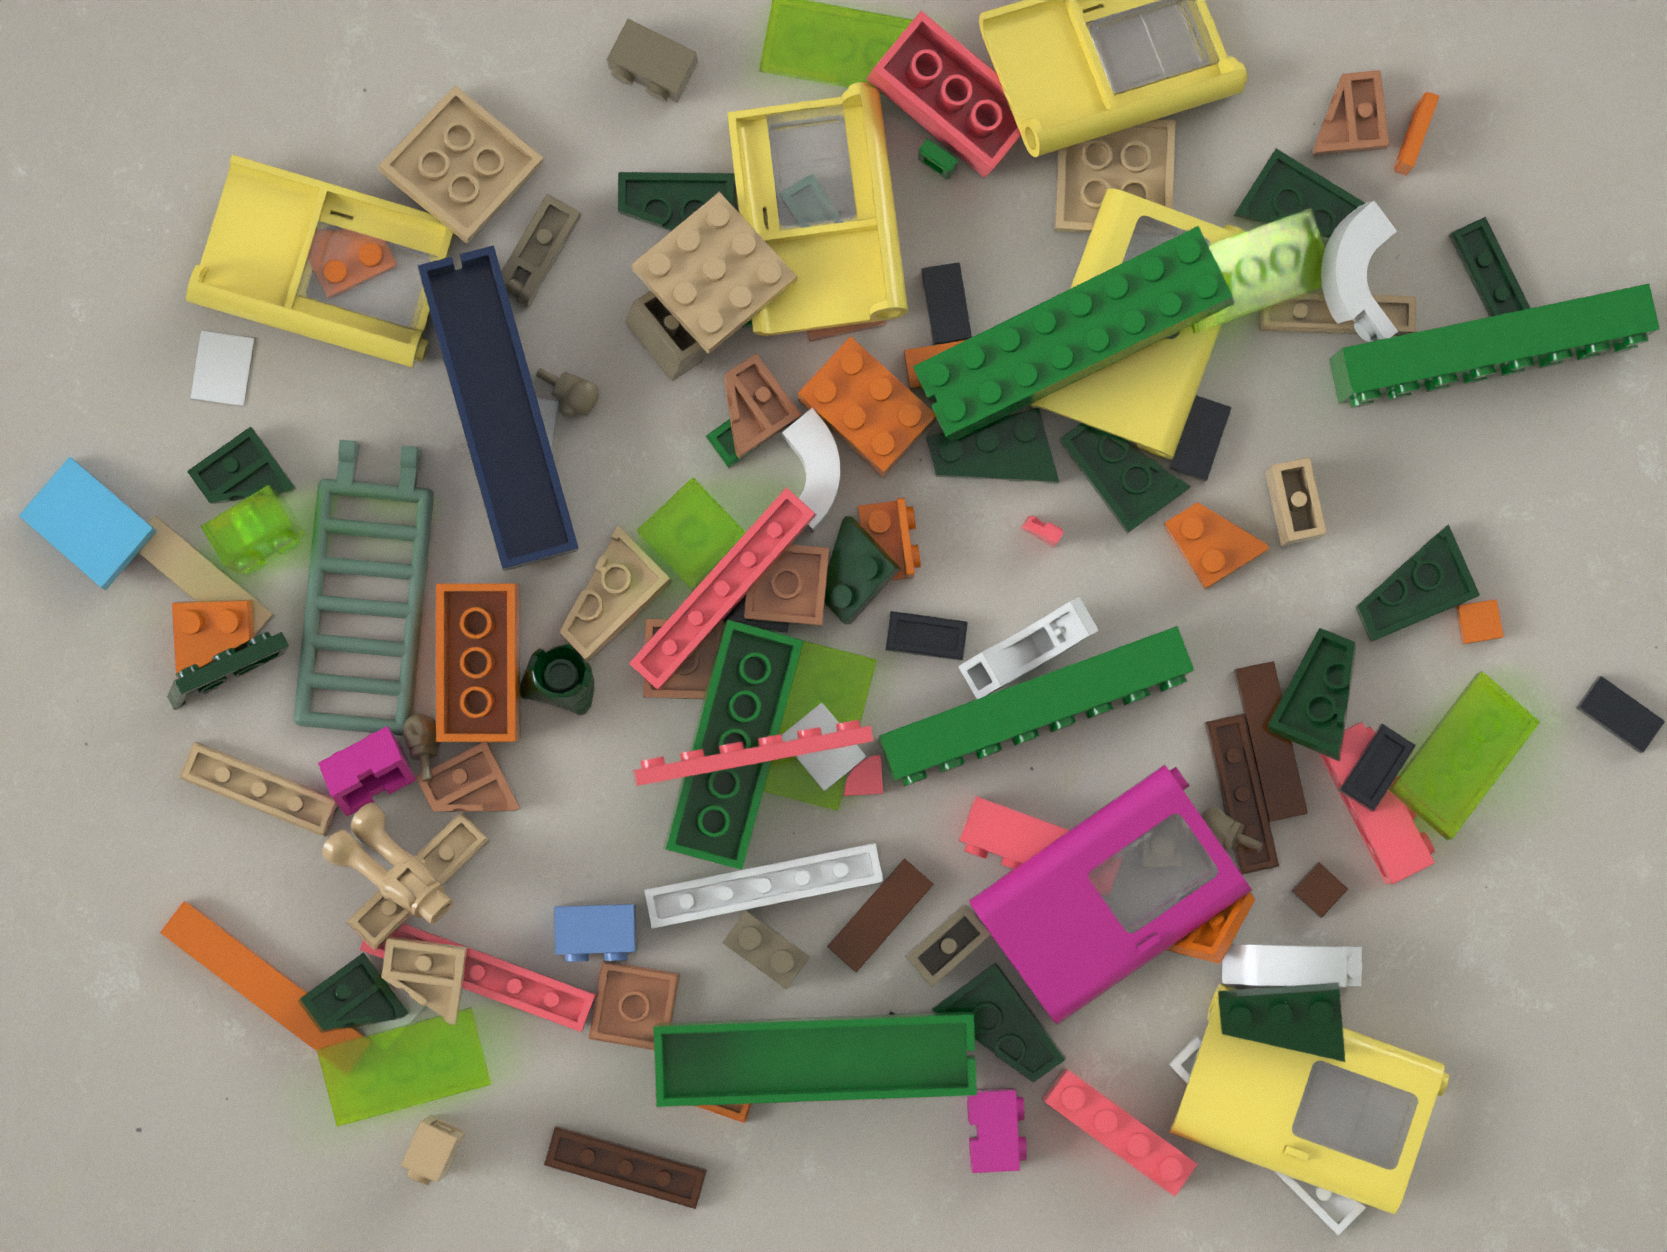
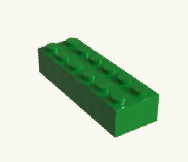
[663,620,804,870]

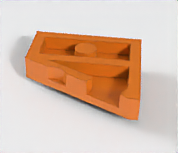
[1163,502,1269,589]
[172,600,254,678]
[1167,892,1255,964]

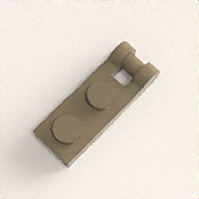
[501,194,581,307]

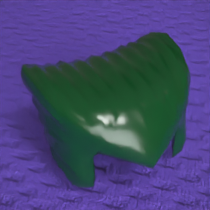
[520,644,595,716]

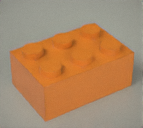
[798,336,936,478]

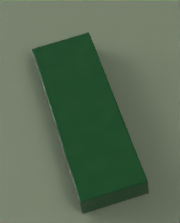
[1449,217,1530,317]

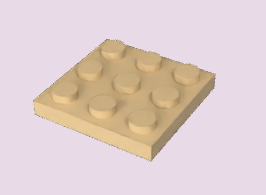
[379,85,543,244]
[1055,119,1176,237]
[631,192,797,354]

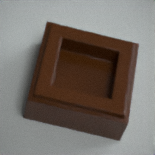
[1291,862,1348,918]

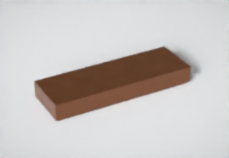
[827,858,934,973]

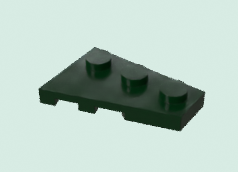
[618,172,735,231]

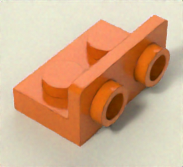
[858,497,921,581]

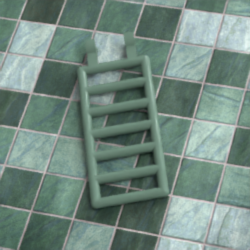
[294,440,434,736]

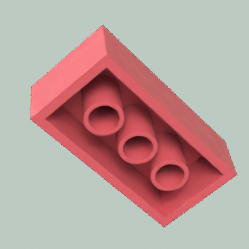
[866,11,1021,179]

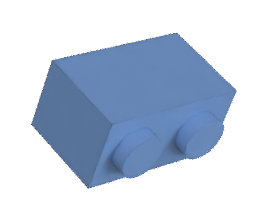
[554,904,637,962]

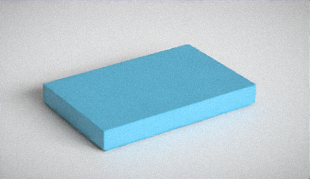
[19,457,157,590]

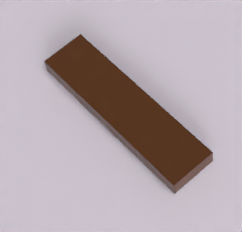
[1234,661,1308,822]
[1205,714,1279,874]
[544,1126,707,1209]

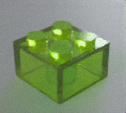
[636,477,746,591]
[200,485,306,575]

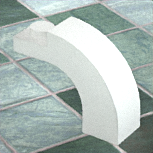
[1321,201,1398,342]
[782,408,840,533]
[958,597,1099,699]
[1222,944,1362,987]

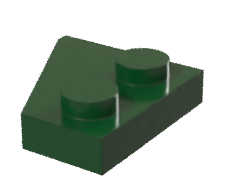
[187,426,296,504]
[824,516,901,624]
[298,952,408,1033]

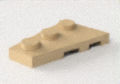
[559,525,673,662]

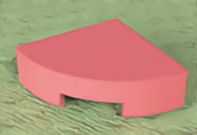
[1021,516,1064,548]
[844,754,883,796]

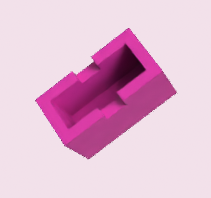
[318,726,416,817]
[967,1088,1027,1173]

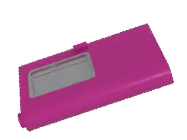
[969,764,1252,1025]

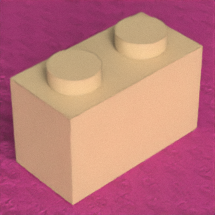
[1265,457,1327,546]
[400,1115,466,1185]

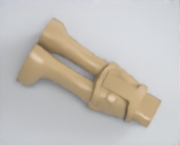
[322,803,453,924]

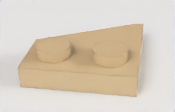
[381,936,467,1025]

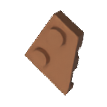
[1312,70,1389,156]
[723,353,801,459]
[415,742,521,812]

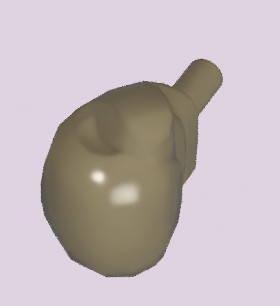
[536,368,599,418]
[403,713,441,782]
[1201,807,1263,852]

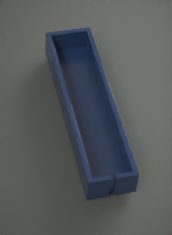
[417,245,579,572]

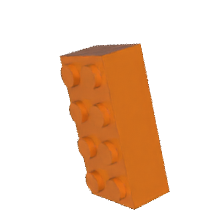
[436,583,520,742]

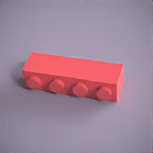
[1319,722,1435,884]
[958,796,1124,895]
[1042,1067,1198,1197]

